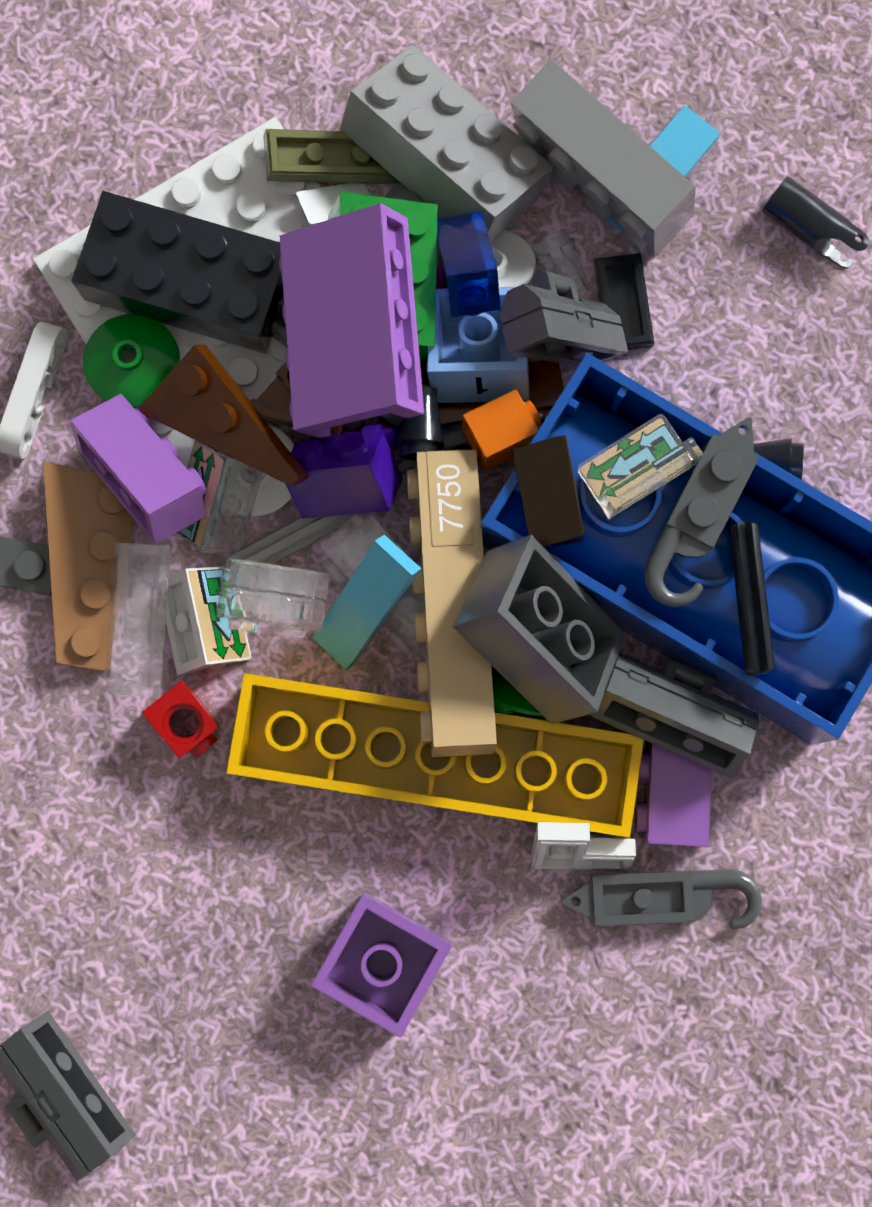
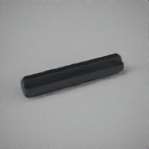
[729,522,775,676]

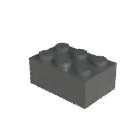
[453,535,626,724]

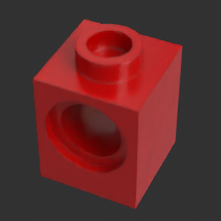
[142,679,220,759]

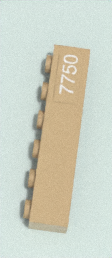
[407,450,497,757]

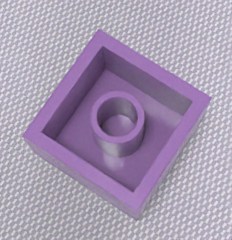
[311,892,452,1038]

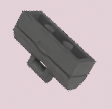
[499,270,628,366]
[591,652,759,778]
[0,1011,136,1181]

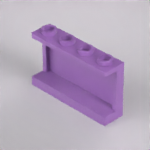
[279,203,424,438]

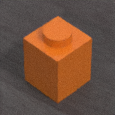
[462,389,542,472]

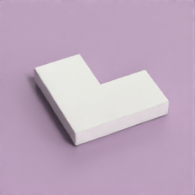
[531,822,636,871]

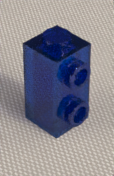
[437,212,501,317]

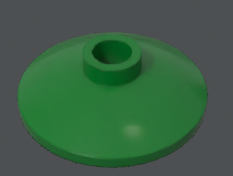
[83,314,180,409]

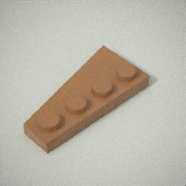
[42,461,133,672]

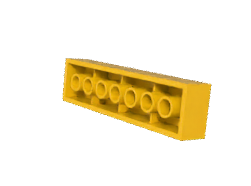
[227,673,644,838]

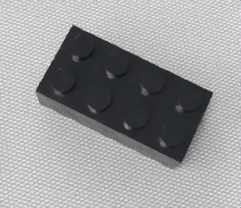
[71,191,284,354]

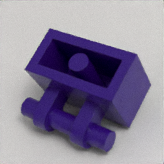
[285,424,403,519]

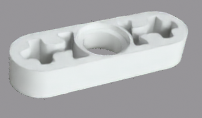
[0,321,68,459]

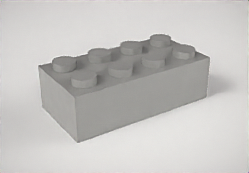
[340,45,554,252]
[510,59,696,257]

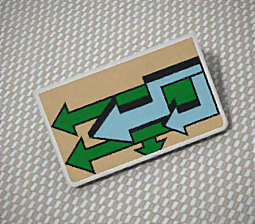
[157,566,251,676]

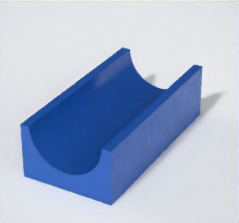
[480,353,872,745]

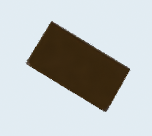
[513,435,585,548]

